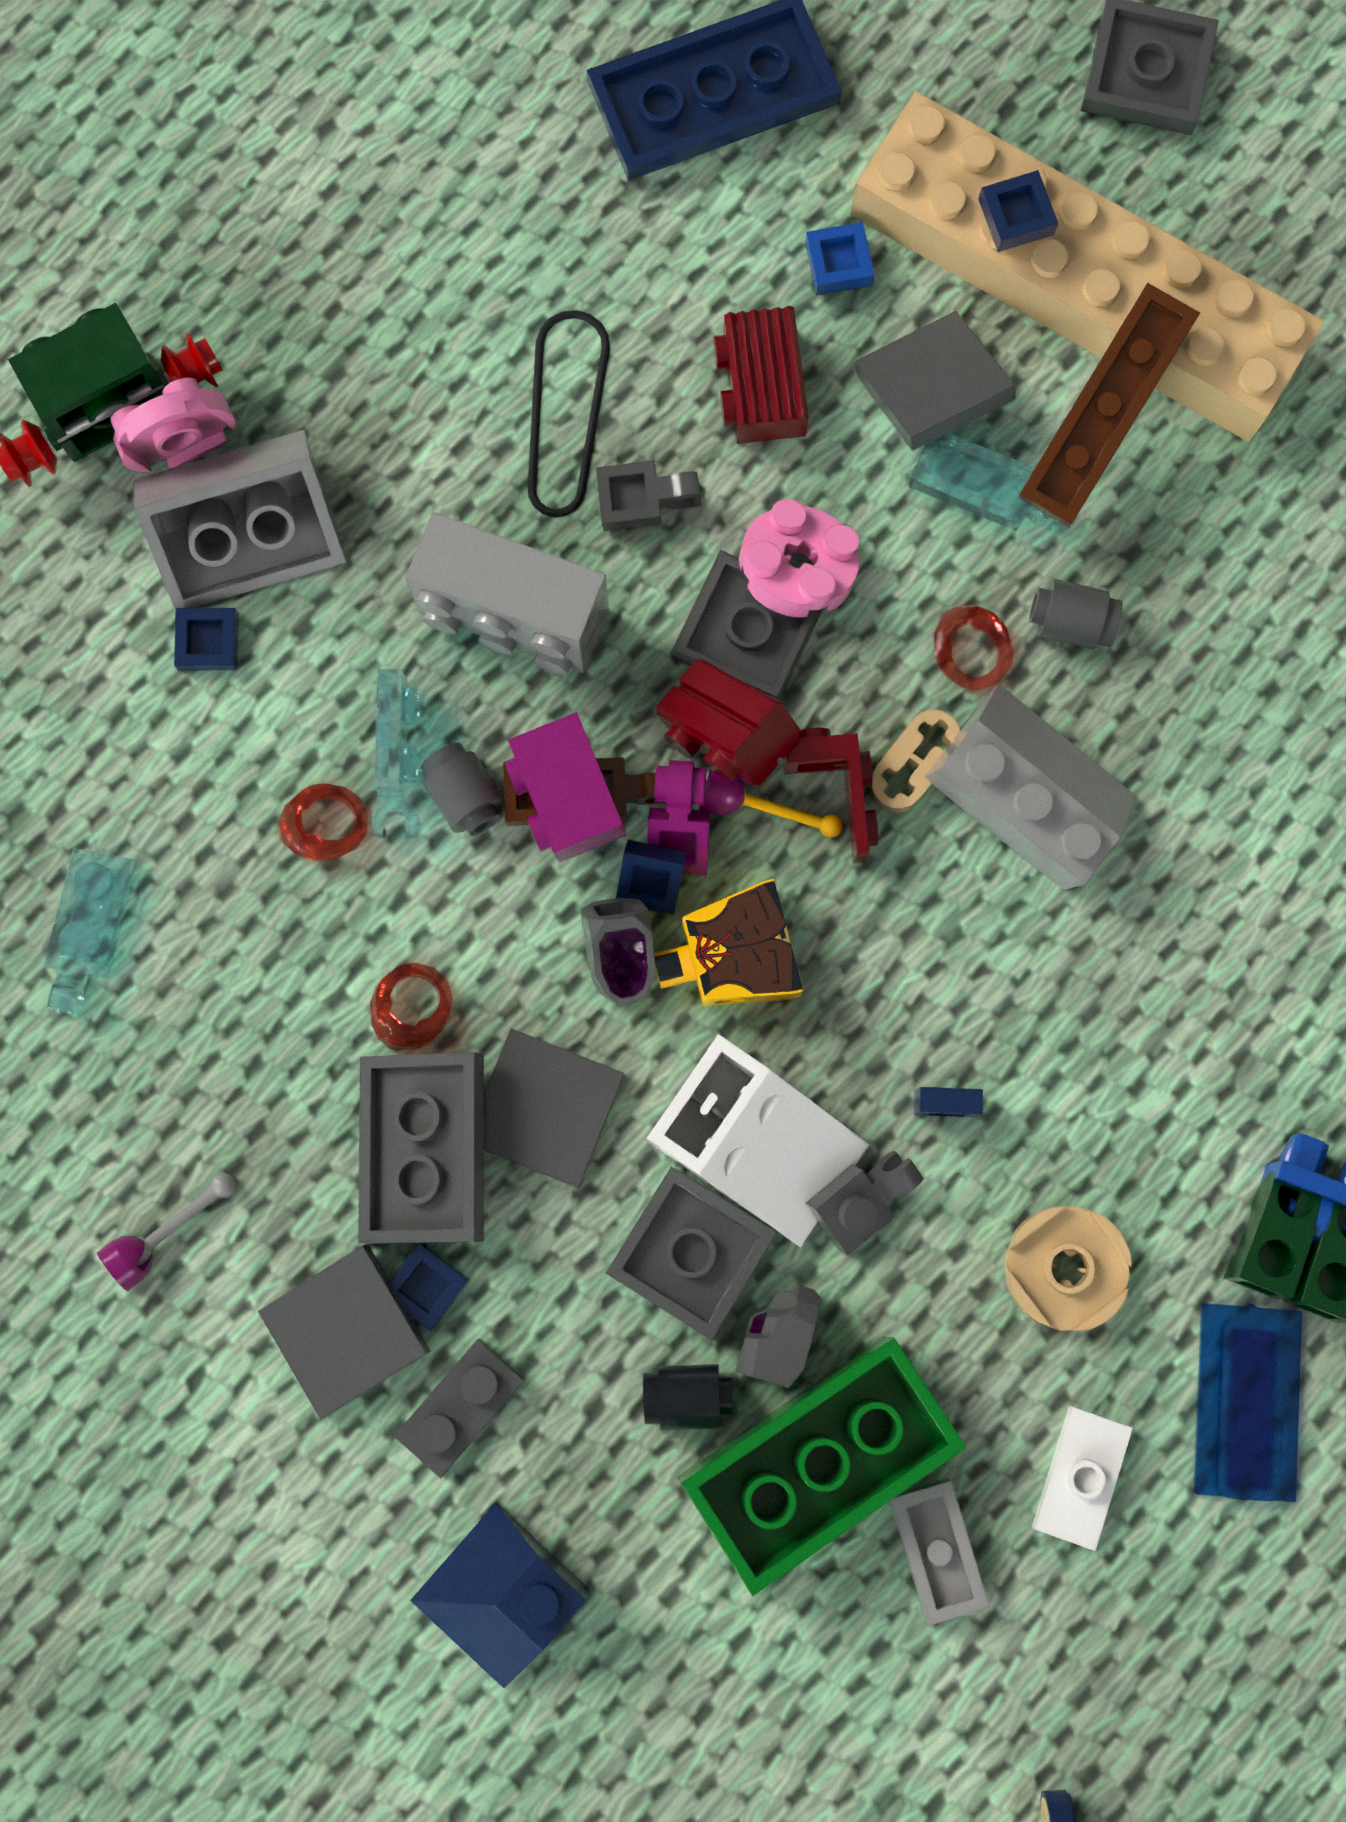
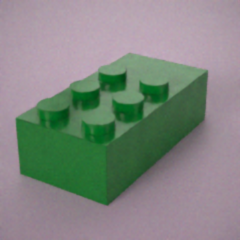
[677,1336,967,1597]

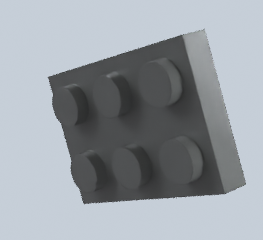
[358,1052,484,1243]

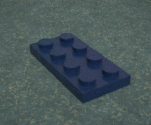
[587,0,842,181]

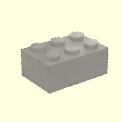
[405,511,609,675]

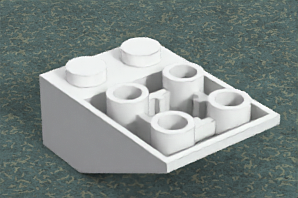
[647,1034,869,1247]

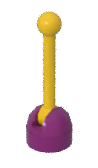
[698,769,843,838]

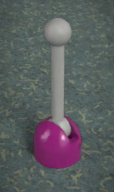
[97,1173,236,1291]

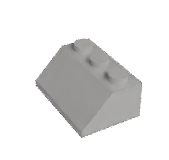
[133,430,346,611]
[925,684,1137,890]

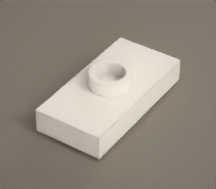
[1032,1405,1133,1551]

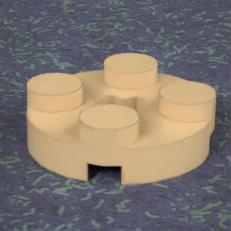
[1003,1206,1132,1331]

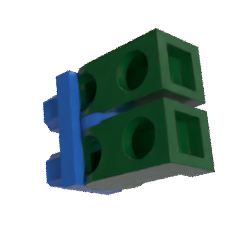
[1223,1133,1346,1323]

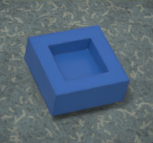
[805,222,875,296]

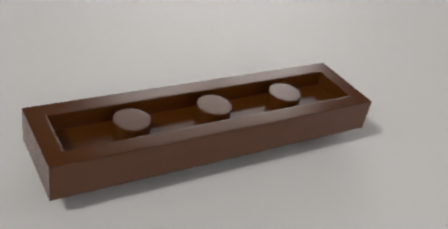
[1018,282,1200,528]

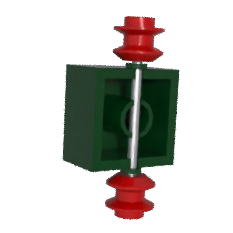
[0,303,223,487]

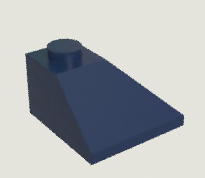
[410,1503,589,1688]

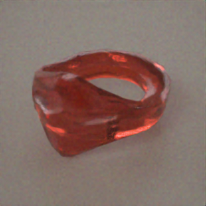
[934,605,1014,691]
[278,783,368,861]
[370,962,453,1050]

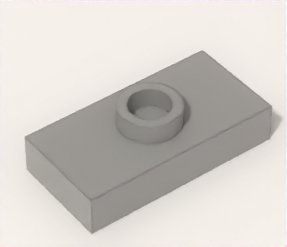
[890,1478,990,1626]

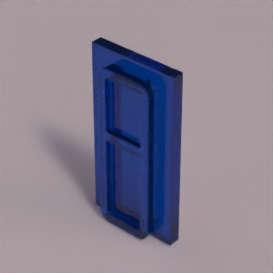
[1193,1303,1302,1502]

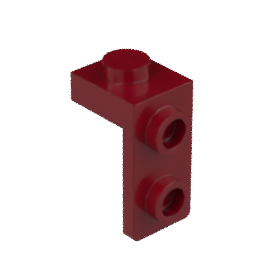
[783,727,878,863]

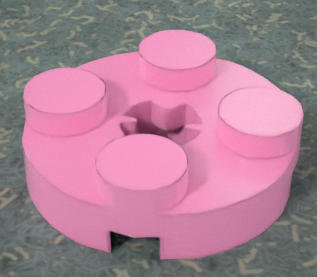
[110,378,236,473]
[739,499,860,617]

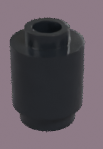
[643,1364,733,1430]

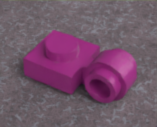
[647,760,710,876]

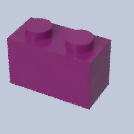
[504,712,627,863]

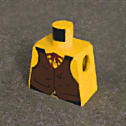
[654,879,803,1006]

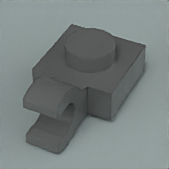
[596,460,702,531]
[806,1151,924,1256]

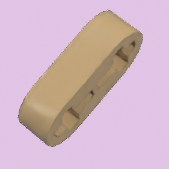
[869,710,960,813]

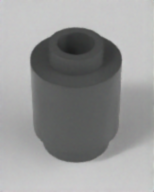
[1029,578,1123,649]
[420,743,504,836]

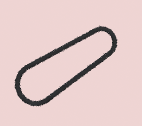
[528,310,610,517]

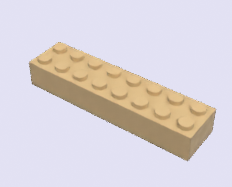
[850,91,1325,442]

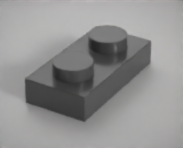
[394,1339,525,1479]

